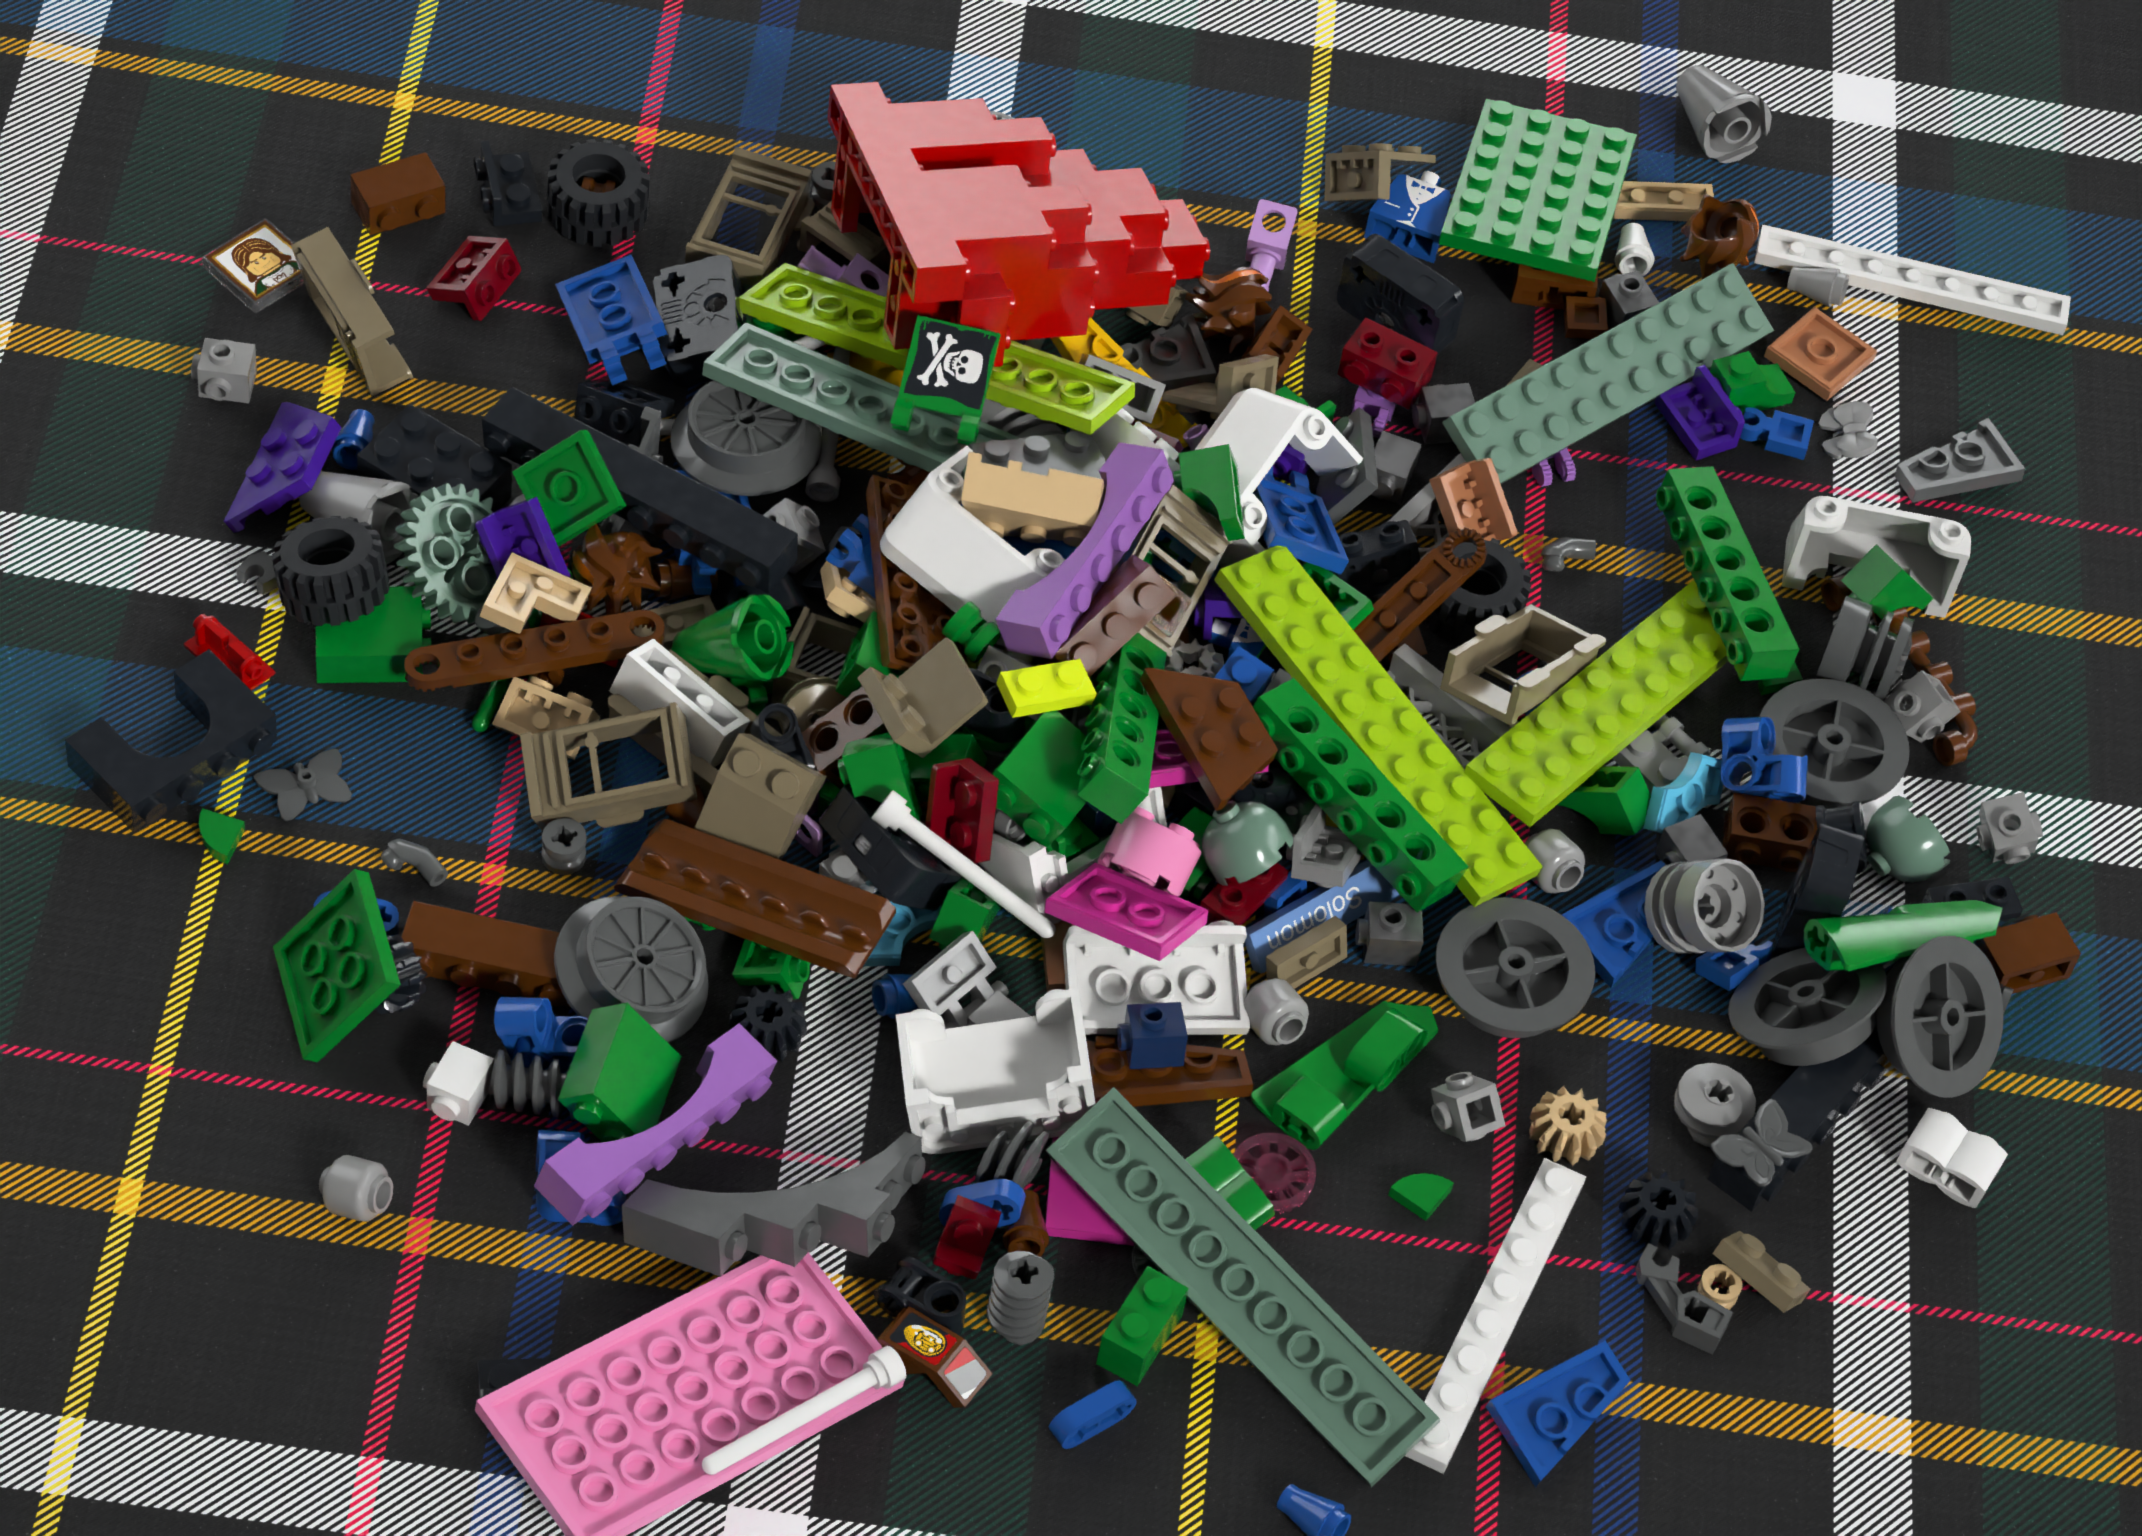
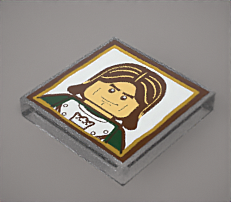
[202,218,304,314]

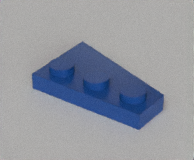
[1562,860,1665,988]
[1485,1340,1631,1488]

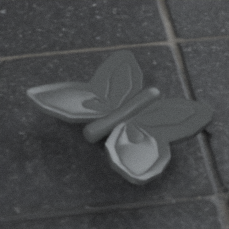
[253,749,352,821]
[1711,1099,1813,1187]

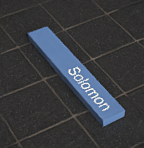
[1244,859,1399,973]

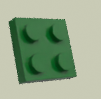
[512,430,626,547]

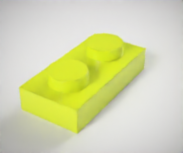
[996,659,1097,718]

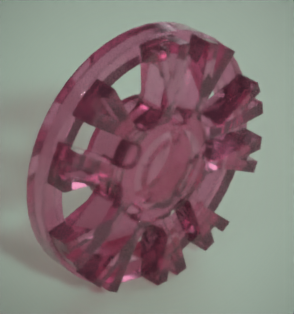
[1233,1133,1316,1214]

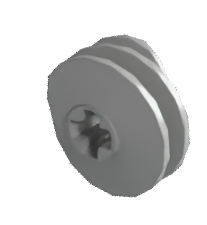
[1674,1063,1756,1147]

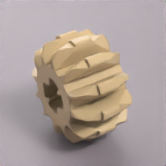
[1529,1086,1607,1166]

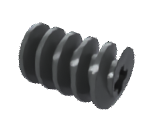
[489,1050,577,1121]
[987,1251,1054,1345]

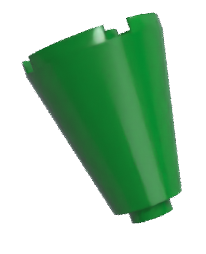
[671,594,794,681]

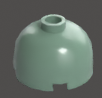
[1866,795,1950,883]
[1202,801,1293,885]

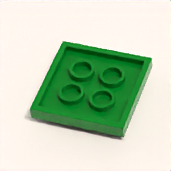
[273,869,401,1062]

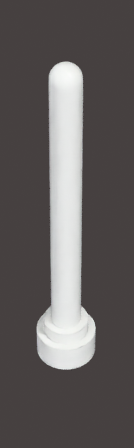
[871,790,1056,938]
[702,1346,906,1475]

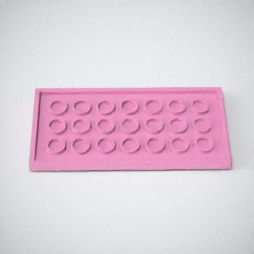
[475,1252,905,1536]

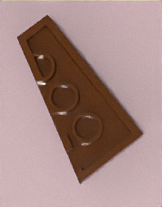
[1087,1036,1253,1107]

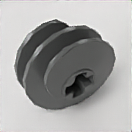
[975,1121,1049,1189]

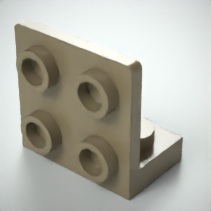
[1324,143,1436,202]
[1162,354,1279,420]
[857,638,988,758]

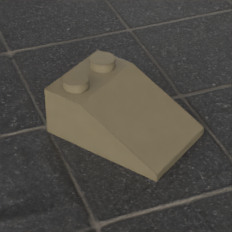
[694,733,827,860]

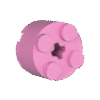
[1098,806,1202,898]

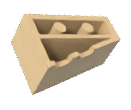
[961,452,1106,547]

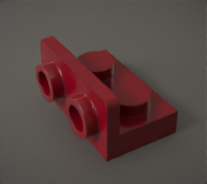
[426,236,521,321]
[925,758,999,863]
[1200,863,1288,926]

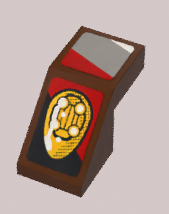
[877,1306,992,1408]

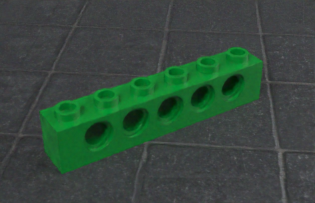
[1656,466,1799,681]
[1077,633,1167,824]
[1253,678,1469,913]

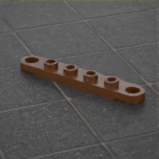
[1354,528,1487,662]
[404,610,665,692]

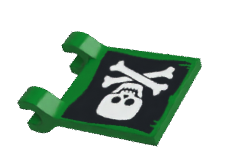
[890,315,1001,446]

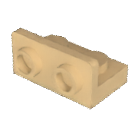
[492,676,600,760]

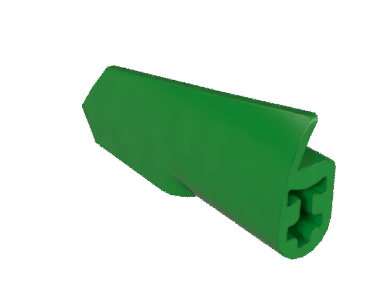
[1804,900,2003,971]
[1251,1001,1438,1150]

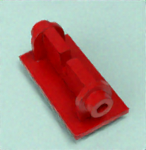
[183,614,275,691]

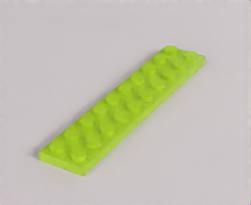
[738,263,1135,435]
[1214,546,1543,907]
[1464,580,1728,827]

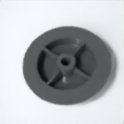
[671,380,822,496]
[1759,679,1910,809]
[554,896,709,1043]
[1435,898,1595,1038]
[1876,936,2004,1098]
[1728,948,1887,1066]

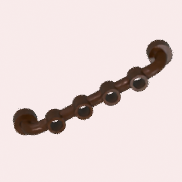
[1821,575,1978,766]

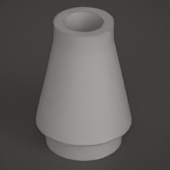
[1787,266,1849,307]

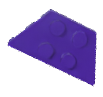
[224,402,342,533]

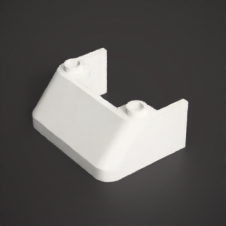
[1195,388,1363,568]
[880,446,1065,646]

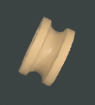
[1697,1264,1743,1310]

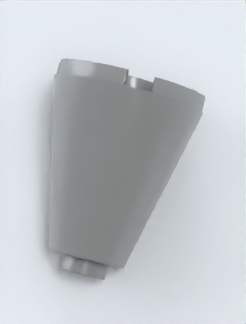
[1676,65,1772,164]
[299,471,418,564]

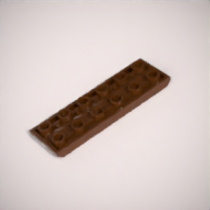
[866,475,967,672]
[614,819,896,979]

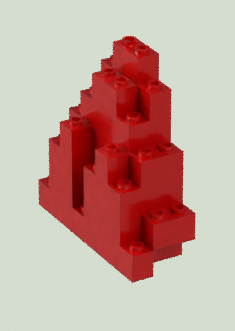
[827,82,1210,367]

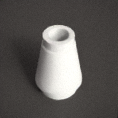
[1615,223,1655,276]

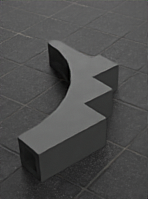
[622,1132,926,1277]

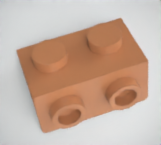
[1429,458,1518,541]

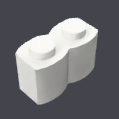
[1896,1108,2008,1208]

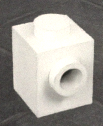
[423,1041,494,1126]

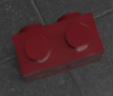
[1337,317,1438,410]

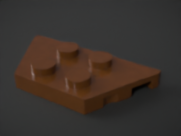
[1140,668,1278,811]

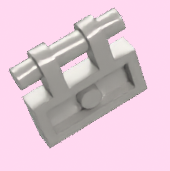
[1612,714,1711,794]
[902,930,1009,1029]

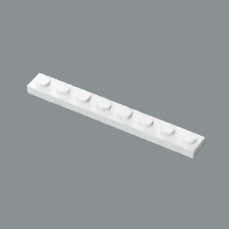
[1754,225,2071,335]
[1405,1158,1586,1474]

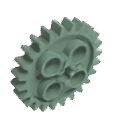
[394,483,497,624]

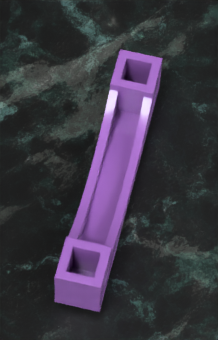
[995,442,1174,659]
[534,1023,777,1226]

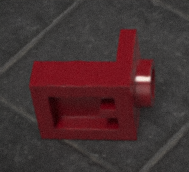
[933,1195,1001,1279]

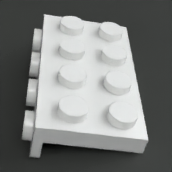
[1063,921,1250,1035]

